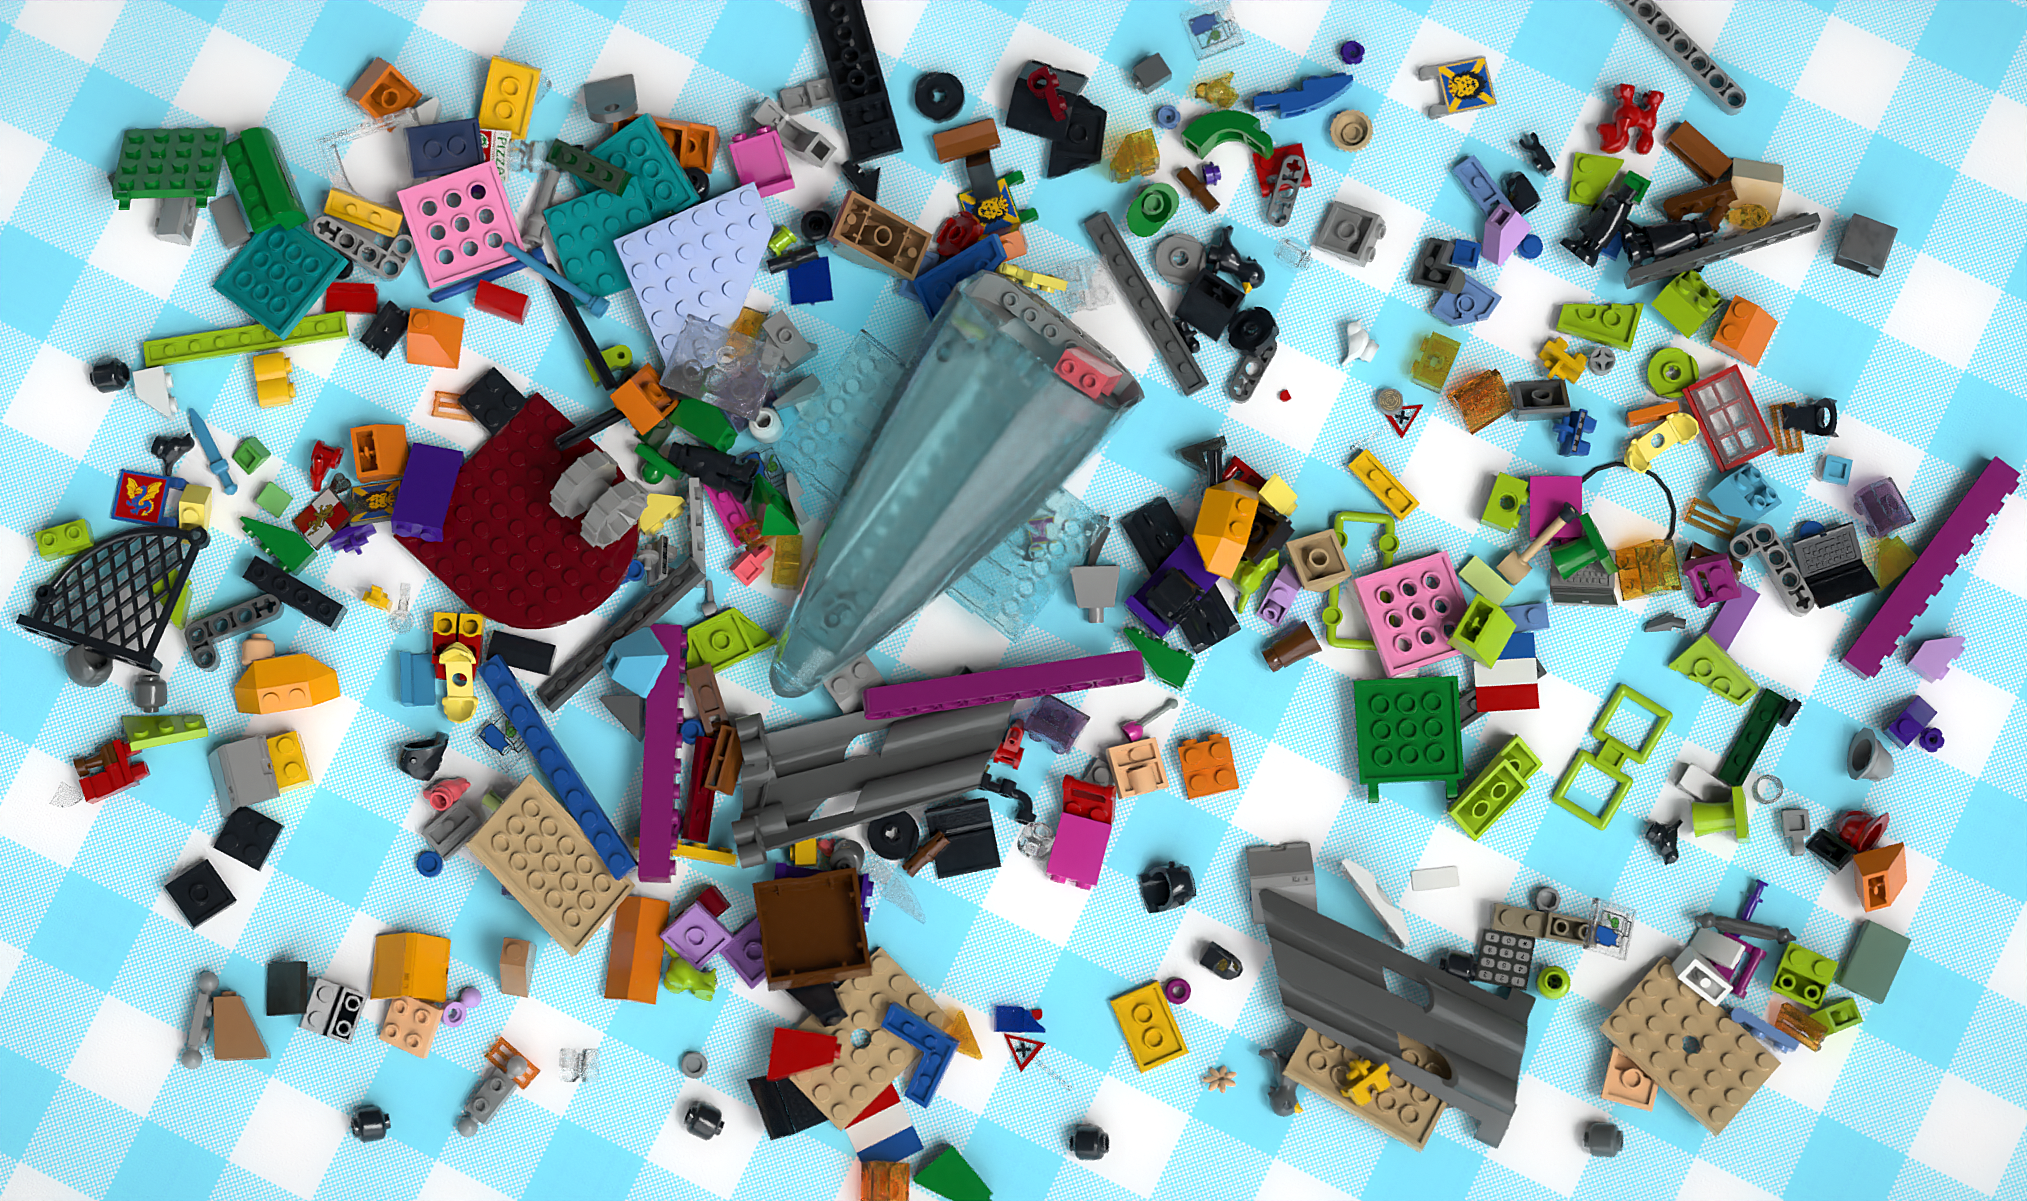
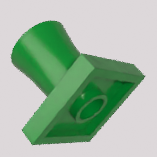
[1549,512,1618,581]

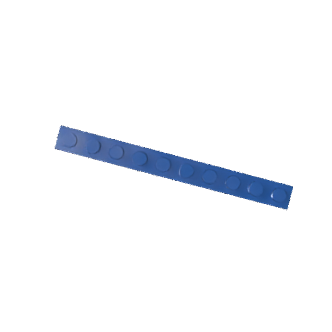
[477,654,638,881]

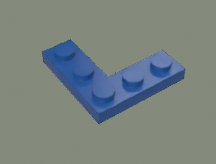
[881,1002,961,1109]

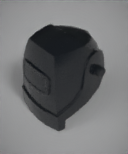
[396,732,449,781]
[1139,861,1196,913]

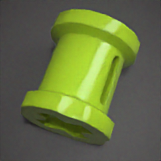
[767,224,798,257]

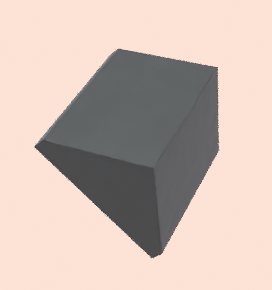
[1513,379,1571,422]
[599,696,644,742]

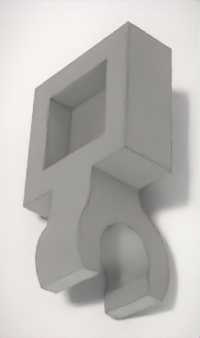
[1781,809,1811,857]

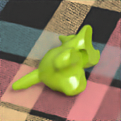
[1231,549,1281,614]
[663,941,719,1001]

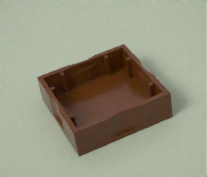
[752,867,872,992]

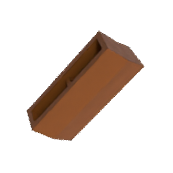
[932,117,1001,165]
[1664,120,1733,186]
[704,725,743,796]

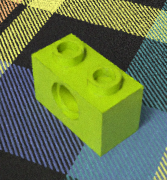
[1480,472,1530,534]
[35,518,96,562]

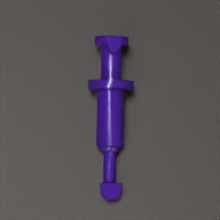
[1733,879,1769,938]

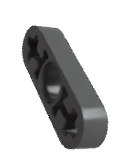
[1266,154,1305,227]
[1229,340,1277,404]

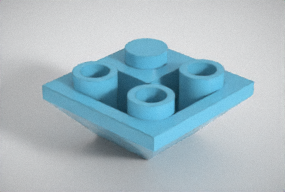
[1707,462,1782,521]
[602,626,669,698]

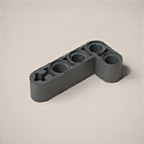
[184,594,284,672]

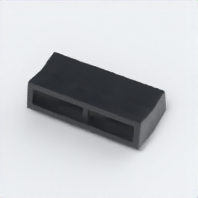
[486,630,557,676]

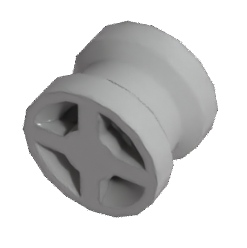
[1588,347,1616,376]

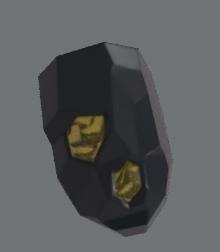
[1506,171,1541,217]
[1199,941,1243,980]

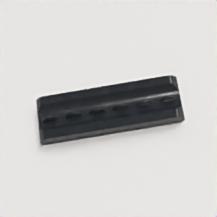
[1120,497,1241,655]

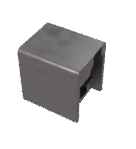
[1833,213,1898,279]

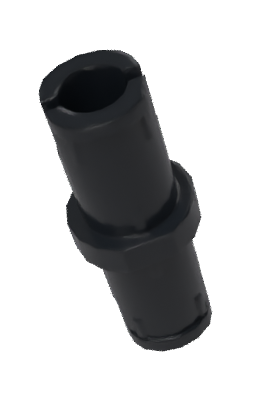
[766,244,819,275]

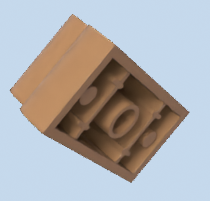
[827,190,933,281]

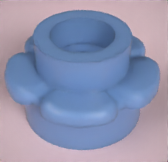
[1156,105,1181,130]

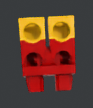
[431,612,486,682]

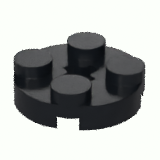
[915,71,965,124]
[1227,307,1280,358]
[867,811,920,861]

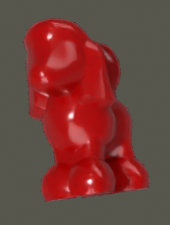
[1596,83,1665,155]

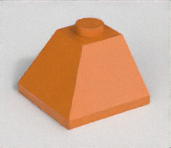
[407,308,465,370]

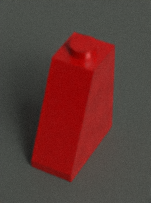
[767,1027,842,1082]

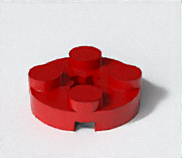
[936,211,984,260]

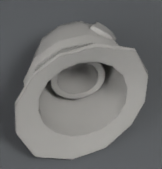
[1847,727,1894,782]

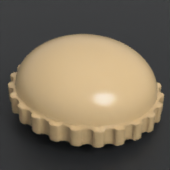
[1330,109,1374,153]

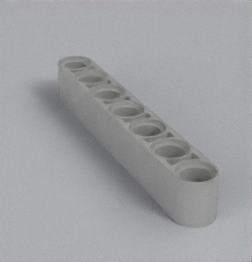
[1614,0,1747,116]

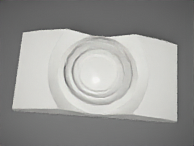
[1339,858,1410,950]

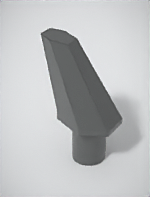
[1644,612,1686,632]

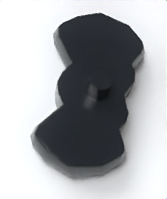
[1174,318,1200,354]

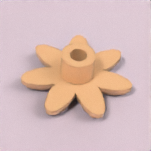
[1203,1066,1237,1093]

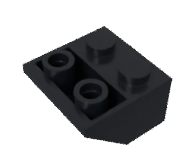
[1174,267,1246,343]

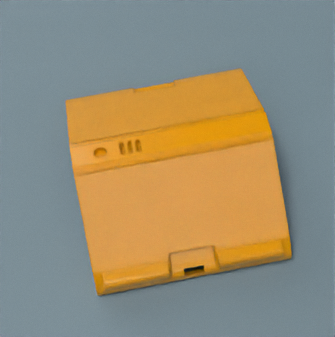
[370,933,451,1004]

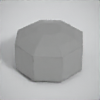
[1534,887,1561,913]

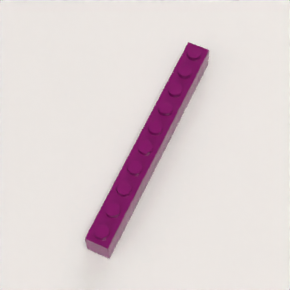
[1840,456,2021,681]
[638,624,688,883]

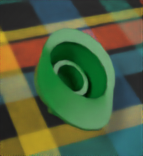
[1126,182,1179,238]

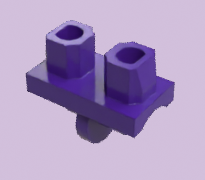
[328,524,377,556]

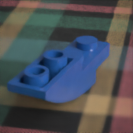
[1252,72,1354,120]

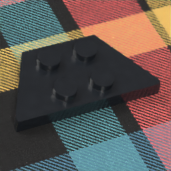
[1047,95,1107,180]

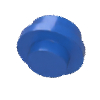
[1517,234,1543,260]
[679,719,705,745]

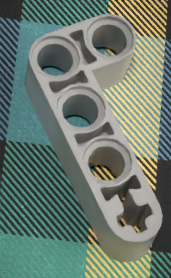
[312,216,416,281]
[1727,523,1815,617]

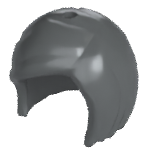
[63,644,113,688]

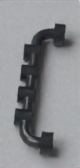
[978,772,1037,826]

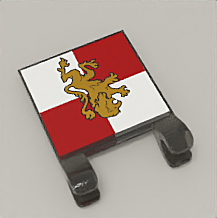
[293,473,370,551]

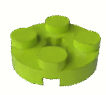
[1647,347,1699,400]

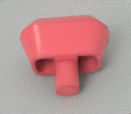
[817,838,836,857]

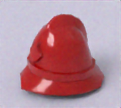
[1836,810,1890,854]

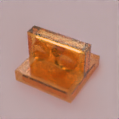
[1446,368,1515,435]
[861,1161,910,1201]

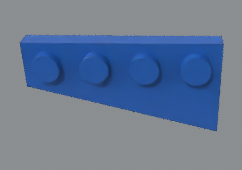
[912,234,1007,327]

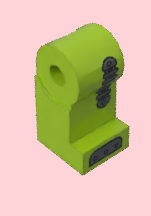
[584,345,633,387]

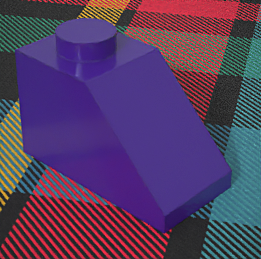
[1883,695,1938,750]

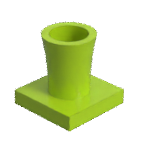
[1692,786,1750,844]

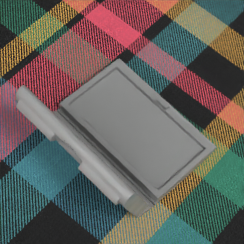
[1550,549,1618,608]
[208,735,281,818]
[1246,842,1318,925]

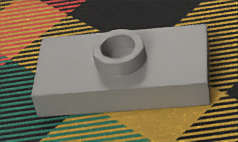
[761,310,813,366]

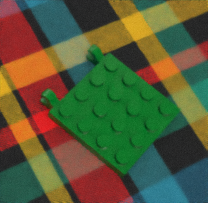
[112,127,227,210]
[1353,676,1464,804]

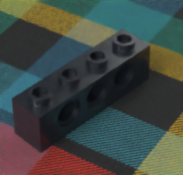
[242,555,348,632]

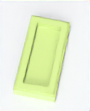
[1458,555,1514,606]

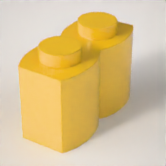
[253,352,297,409]

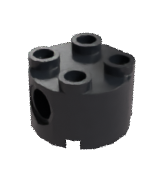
[1145,567,1205,628]

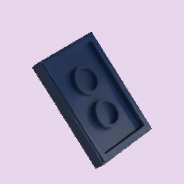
[403,117,485,179]

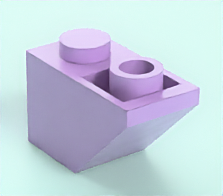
[1482,203,1532,267]
[1256,563,1302,628]
[1906,636,1966,684]

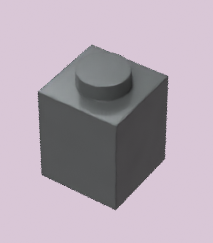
[1131,52,1172,95]

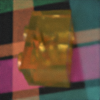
[1409,331,1461,394]
[771,535,805,591]

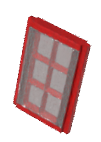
[1681,364,1776,474]

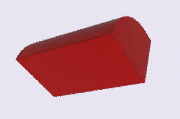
[474,279,532,326]

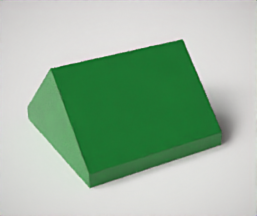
[750,473,800,536]

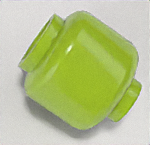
[1535,965,1571,1001]

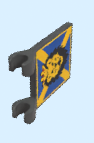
[350,480,402,527]

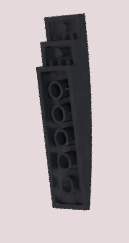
[809,0,904,164]

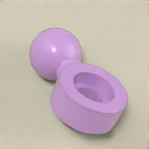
[440,987,482,1028]

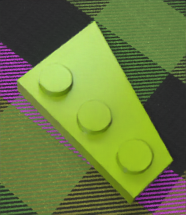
[1556,303,1644,352]
[1668,632,1760,706]
[122,715,209,751]

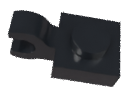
[1519,132,1556,178]

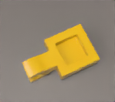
[362,584,393,613]

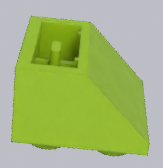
[1651,270,1726,339]
[1447,593,1517,670]
[1769,941,1839,1011]

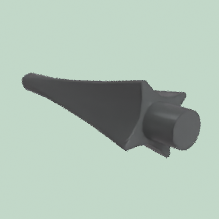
[1088,515,1111,565]

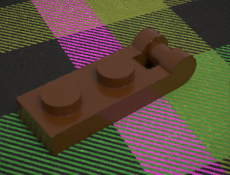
[1663,180,1738,222]
[686,662,731,737]

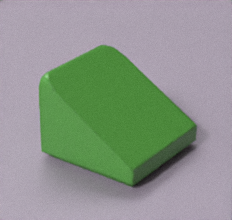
[232,437,272,475]
[255,481,293,519]

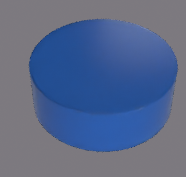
[1799,521,1825,539]
[417,851,444,878]

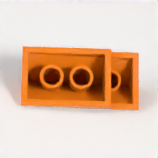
[612,113,721,174]
[604,896,670,1005]

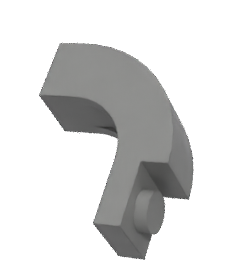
[749,97,837,168]

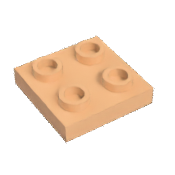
[1105,737,1170,800]
[379,996,444,1059]

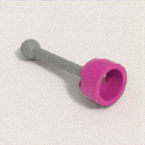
[1121,699,1178,743]

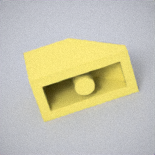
[1258,473,1298,517]

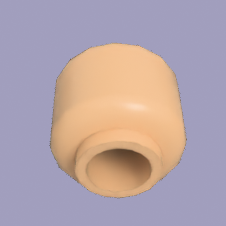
[241,634,275,669]

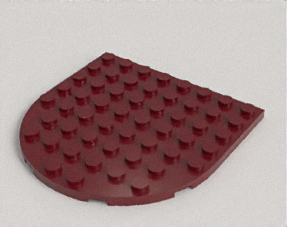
[393,392,640,629]

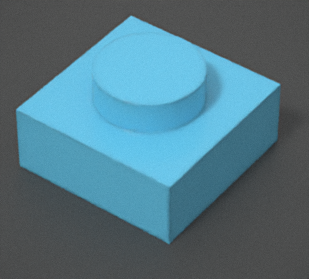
[1821,455,1853,487]

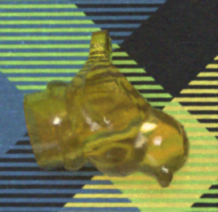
[1195,71,1239,110]
[1724,204,1773,229]

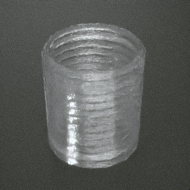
[1751,774,1784,805]

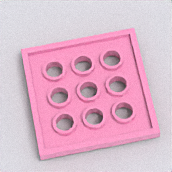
[397,160,526,289]
[1352,550,1468,678]

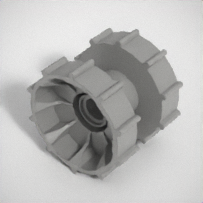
[549,449,649,549]

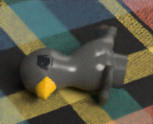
[1259,1048,1304,1117]

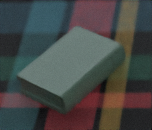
[1837,919,1912,1005]

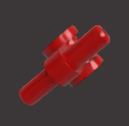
[309,440,344,492]
[993,719,1025,770]

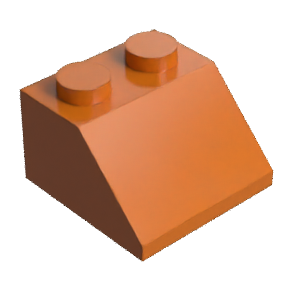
[345,56,423,133]
[1709,294,1778,368]
[609,362,681,436]

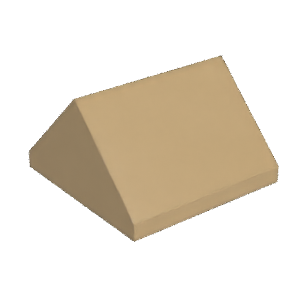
[1728,157,1784,216]
[1285,529,1352,593]

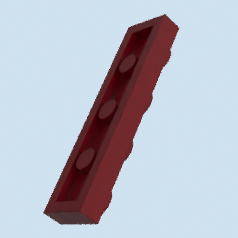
[681,736,717,843]

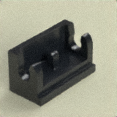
[359,300,409,361]

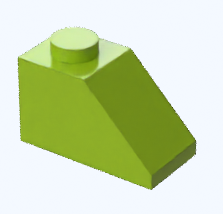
[153,568,193,631]
[1801,998,1864,1043]

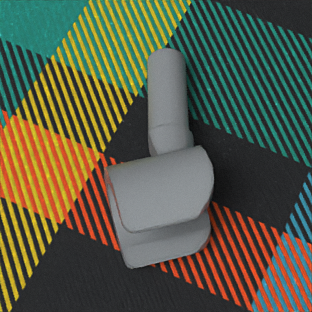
[701,581,718,619]

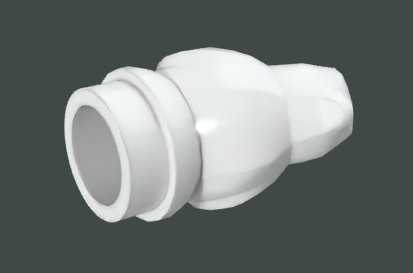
[1341,319,1380,367]

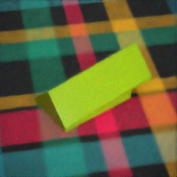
[1446,734,1543,842]

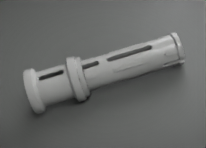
[521,169,561,247]

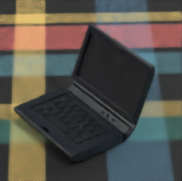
[1005,59,1089,144]
[1792,521,1880,609]
[925,797,1001,879]
[747,1075,829,1141]

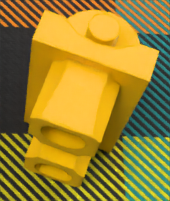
[1538,337,1588,385]
[1340,1059,1391,1106]

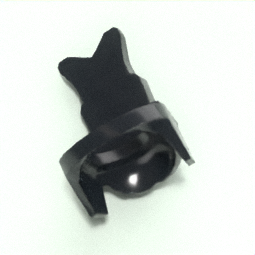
[1782,398,1839,438]

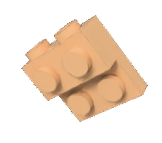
[1600,1047,1659,1112]

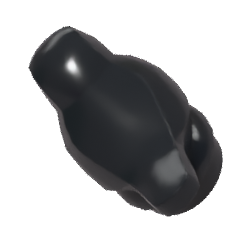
[151,433,195,477]
[1645,819,1683,865]

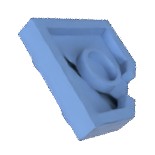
[1431,273,1502,327]

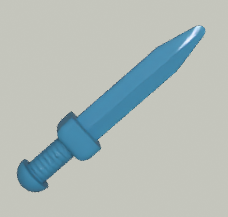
[189,408,238,495]

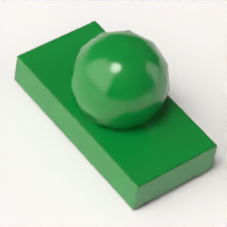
[634,444,685,485]

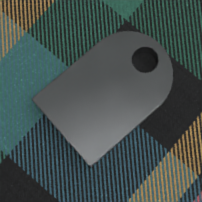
[584,74,638,123]

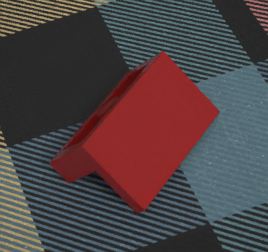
[325,282,379,315]

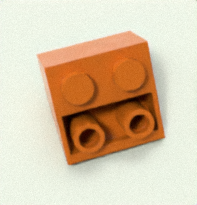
[350,424,409,484]
[1852,842,1907,913]

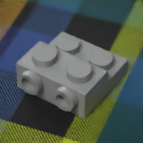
[1315,200,1386,268]

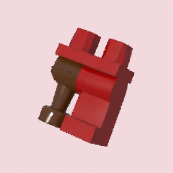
[73,739,151,804]

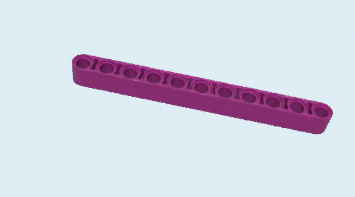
[862,650,1145,720]

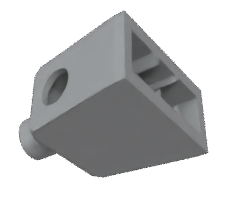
[1070,565,1120,623]

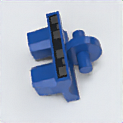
[1552,409,1597,457]

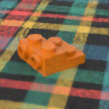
[1177,733,1239,800]

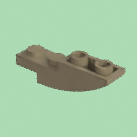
[1490,903,1599,948]

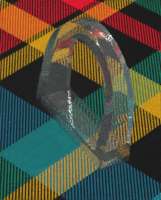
[315,107,430,211]

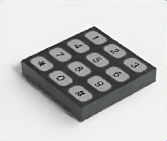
[1474,929,1536,991]

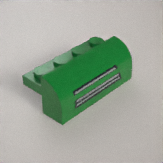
[222,127,309,234]

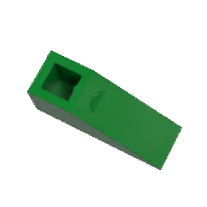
[239,516,319,576]
[1123,626,1195,691]

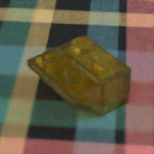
[1109,128,1160,184]
[1615,539,1682,601]

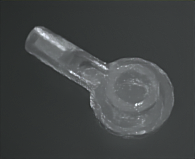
[388,583,414,634]

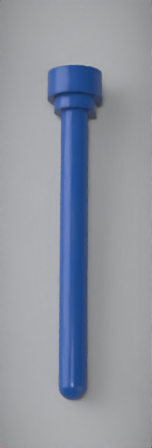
[431,246,548,303]

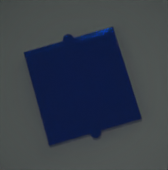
[787,256,834,306]

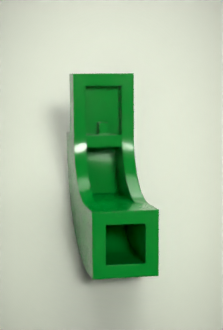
[1181,110,1274,160]

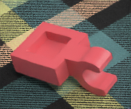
[729,540,774,587]

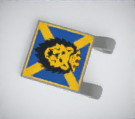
[1419,57,1497,120]

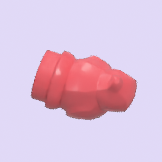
[423,777,471,811]

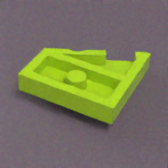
[1568,152,1624,207]

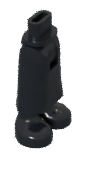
[1560,183,1638,268]
[1619,219,1713,266]
[667,441,760,504]

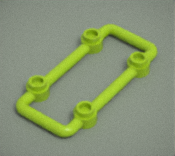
[1322,511,1400,651]

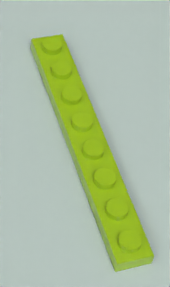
[143,311,350,369]

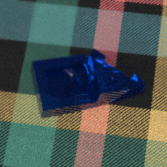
[994,1006,1046,1033]

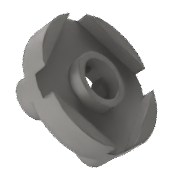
[1155,233,1206,285]

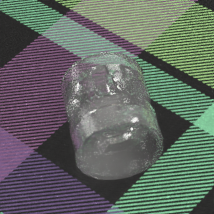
[507,138,547,174]
[559,1048,599,1083]

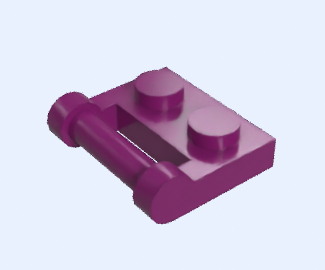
[1681,553,1742,608]
[1709,931,1767,1000]

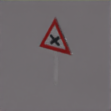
[1350,404,1424,451]
[1003,1033,1072,1091]

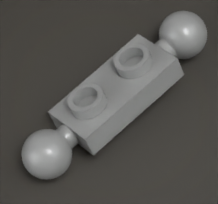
[182,972,219,1070]
[457,1056,527,1138]

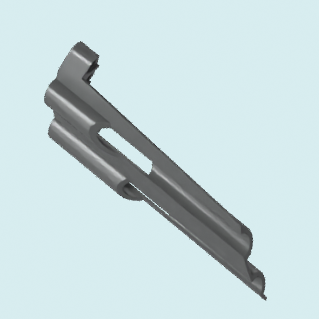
[731,700,1017,869]
[1259,889,1536,1149]

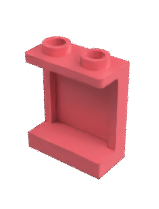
[1053,346,1123,399]

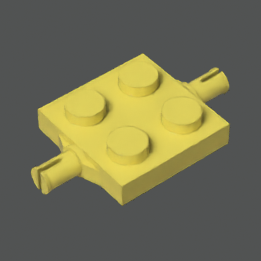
[996,262,1068,294]

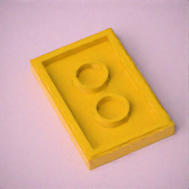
[478,55,542,142]
[1110,981,1189,1074]

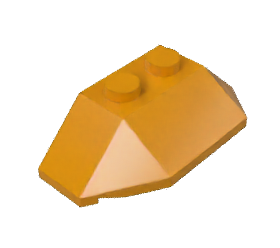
[1192,479,1259,580]
[234,652,341,715]

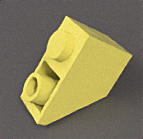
[179,484,212,544]
[640,493,687,537]

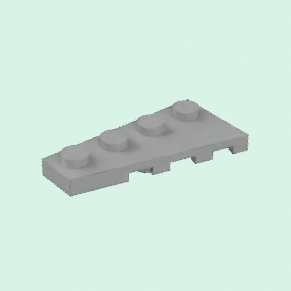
[686,478,706,588]

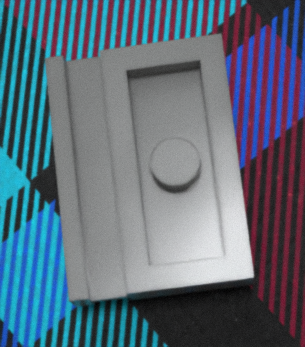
[421,799,482,862]

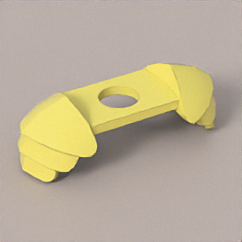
[1624,412,1699,474]
[439,642,479,724]

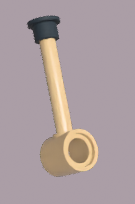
[1496,502,1580,586]

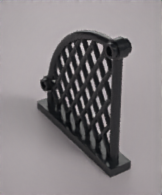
[16,526,211,674]

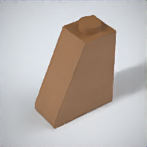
[500,937,537,998]
[213,991,271,1061]

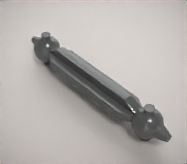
[1695,912,1796,944]

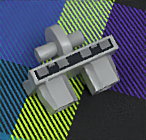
[637,534,678,587]

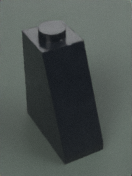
[782,982,848,1027]

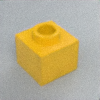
[790,838,817,867]

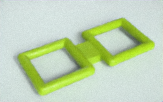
[1552,684,1673,831]

